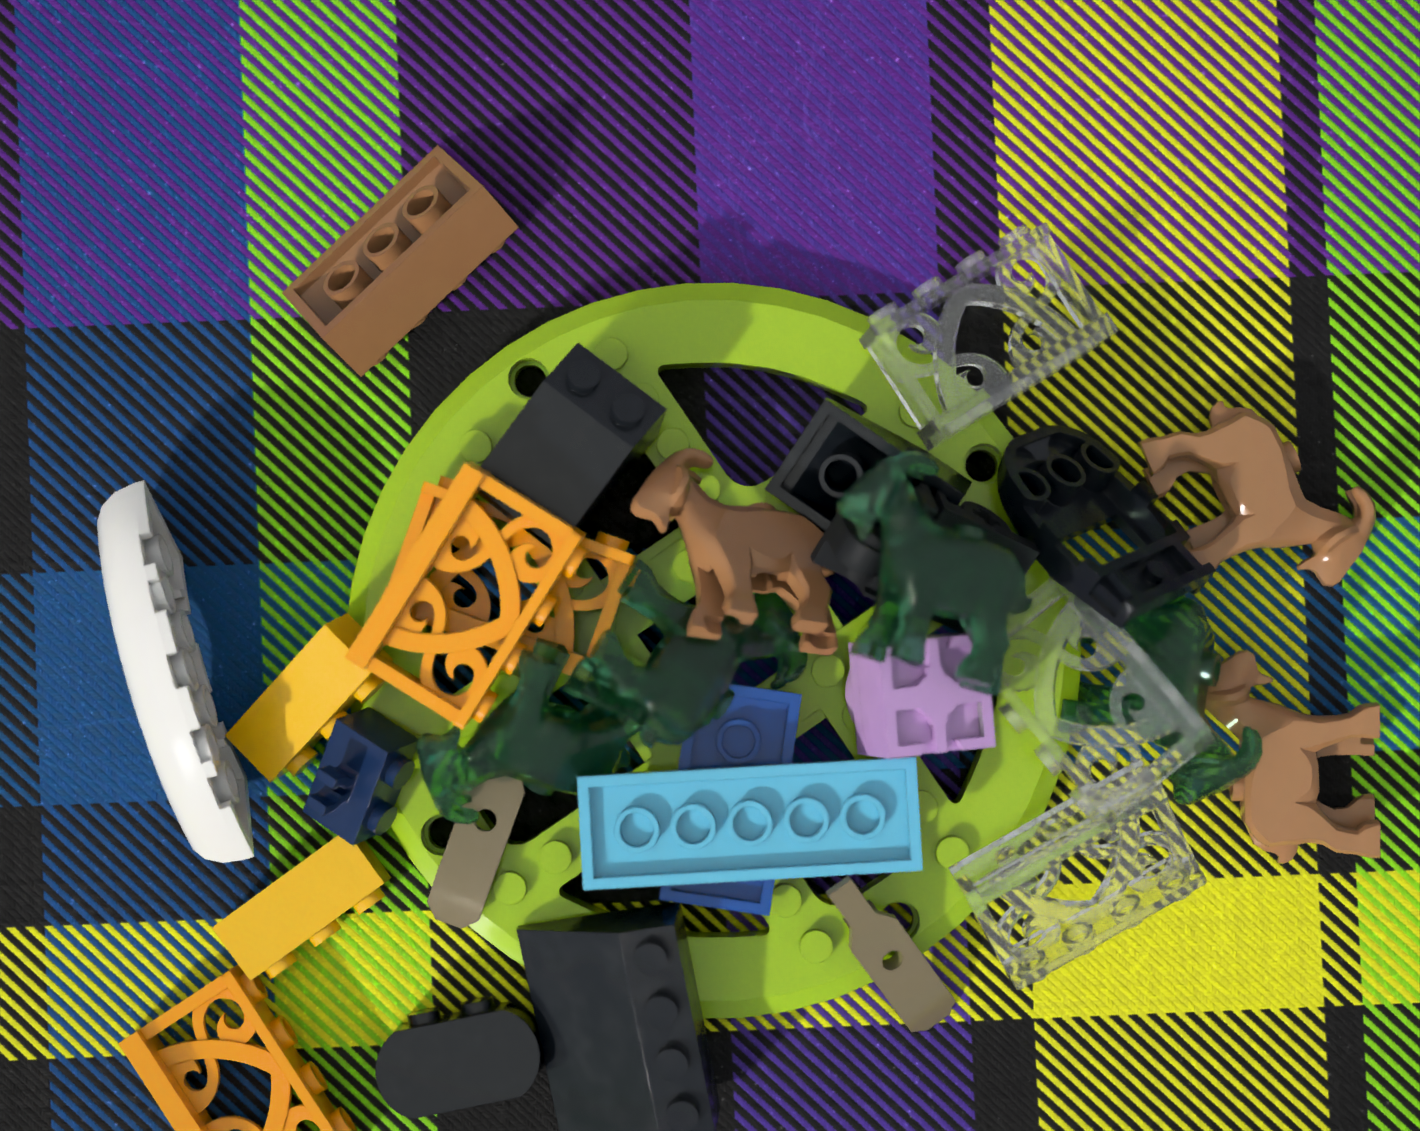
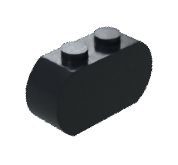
[375,996,543,1119]

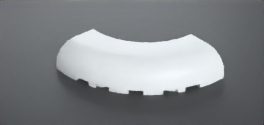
[97,480,254,863]

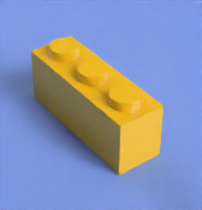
[225,613,393,783]
[212,835,391,981]

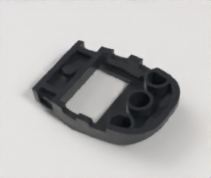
[997,425,1216,629]

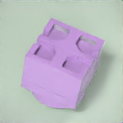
[845,632,996,759]

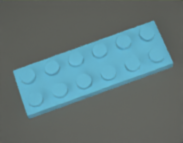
[577,756,923,890]

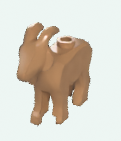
[1138,401,1376,587]
[630,448,838,656]
[1177,650,1380,864]

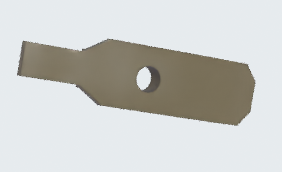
[427,711,537,929]
[826,875,956,1032]

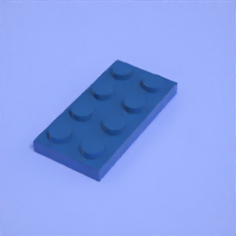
[659,678,802,916]

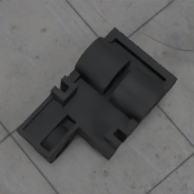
[810,483,1040,633]

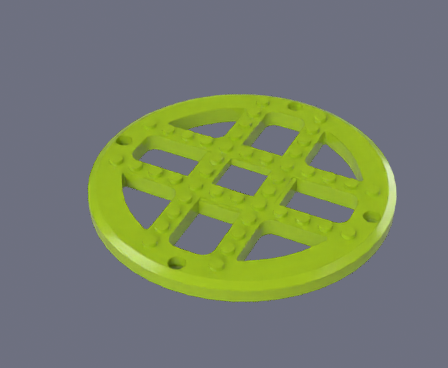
[348,283,1081,1018]

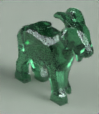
[836,452,1032,696]
[563,559,808,748]
[1059,595,1263,805]
[417,638,666,824]

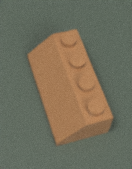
[282,145,519,377]

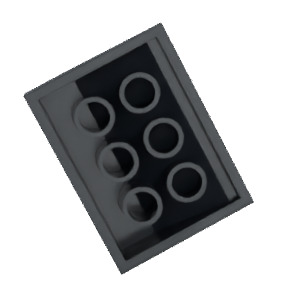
[517,902,720,1131]

